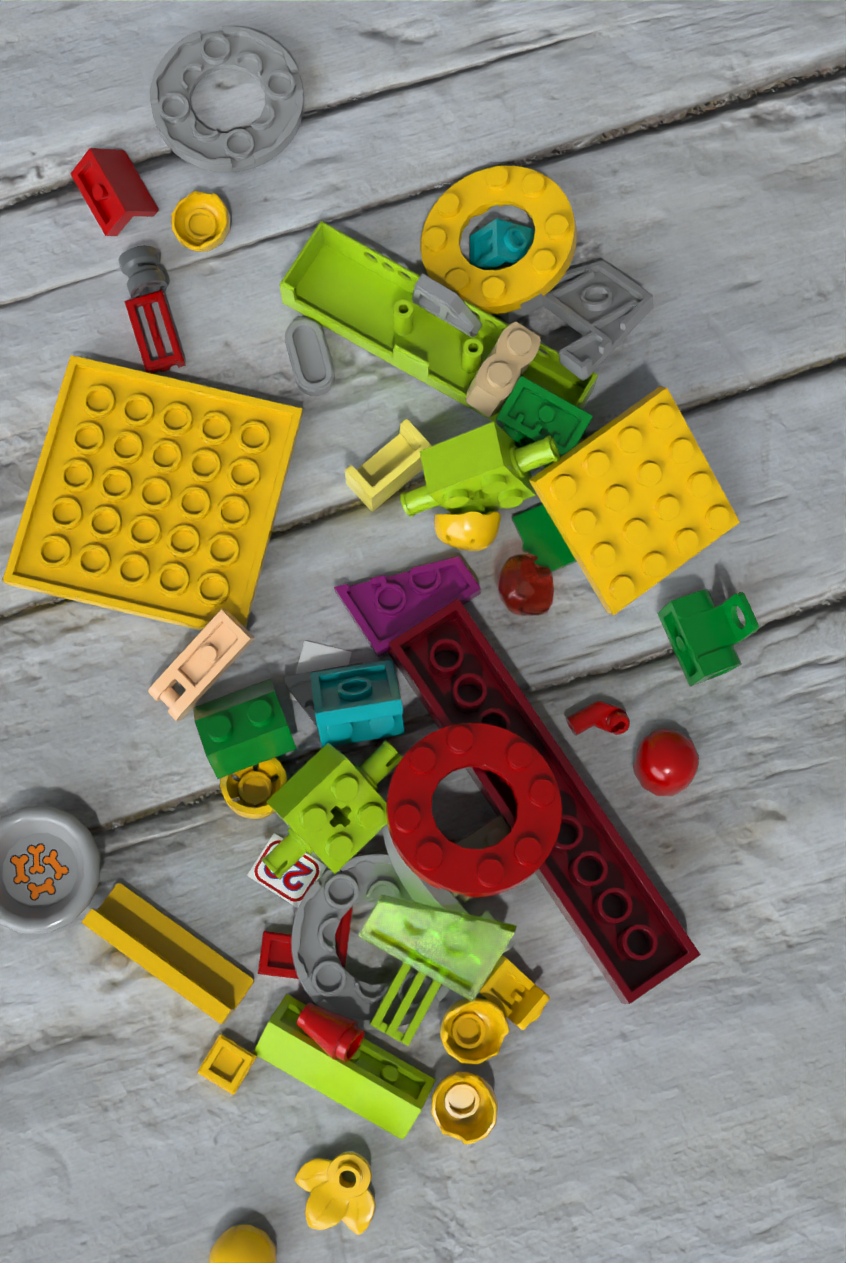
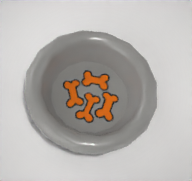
[0,806,100,934]

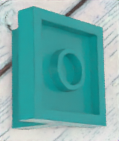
[310,659,405,748]

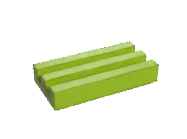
[369,946,450,1046]

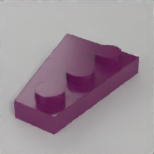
[334,556,481,657]

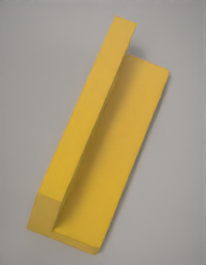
[81,883,254,1025]

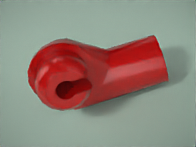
[566,701,630,736]

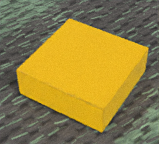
[197,1034,258,1095]

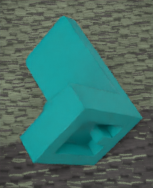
[469,218,535,270]

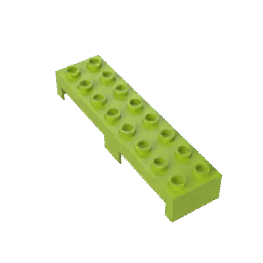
[279,221,598,423]

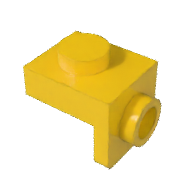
[472,954,550,1030]

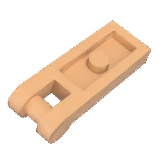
[148,609,255,722]

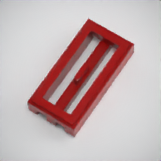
[124,290,186,374]

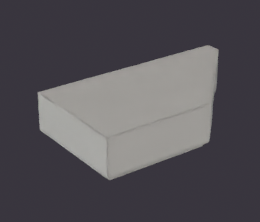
[412,273,482,338]

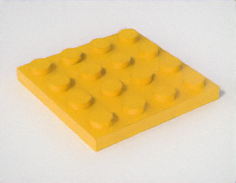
[529,386,740,615]

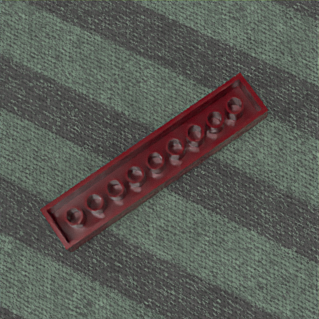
[388,598,701,1004]

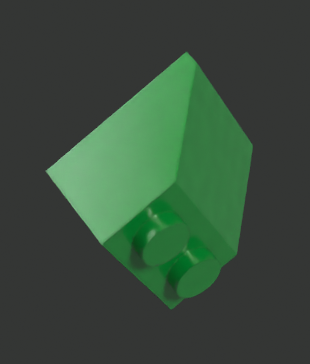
[193,678,297,779]

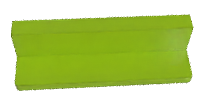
[254,994,436,1139]

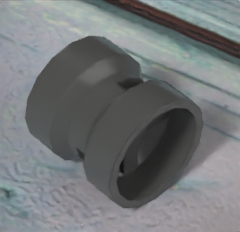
[118,245,168,299]

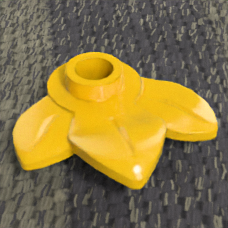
[294,1152,376,1235]

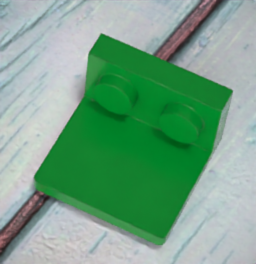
[496,376,593,468]

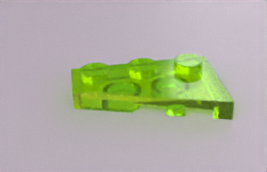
[358,894,517,1002]

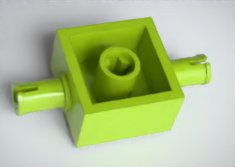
[400,421,560,517]
[261,740,403,879]

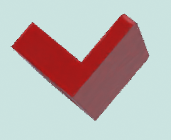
[70,148,159,236]

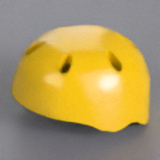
[434,511,502,551]
[220,758,287,819]

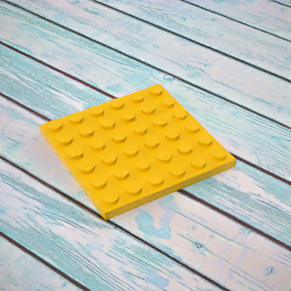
[2,355,303,631]

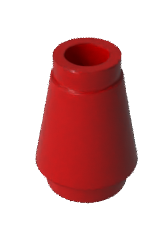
[297,1003,365,1062]

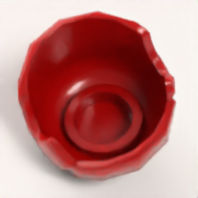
[633,728,699,796]

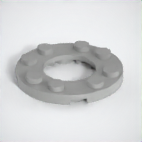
[150,26,304,173]
[291,854,463,1030]

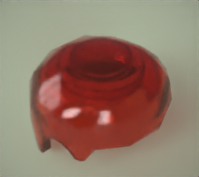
[498,554,554,616]

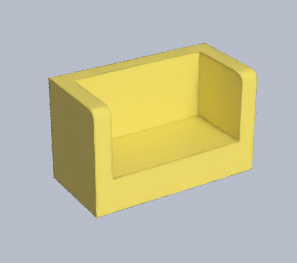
[345,419,432,512]

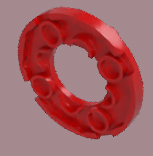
[386,723,562,897]

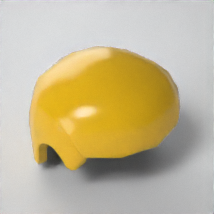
[171,191,230,252]
[439,996,509,1065]
[431,1071,498,1145]
[208,1224,277,1263]

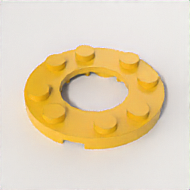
[421,166,577,314]

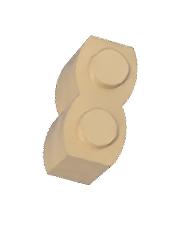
[466,322,540,417]

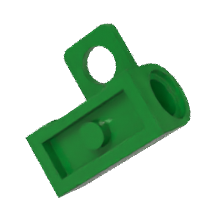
[657,589,759,687]

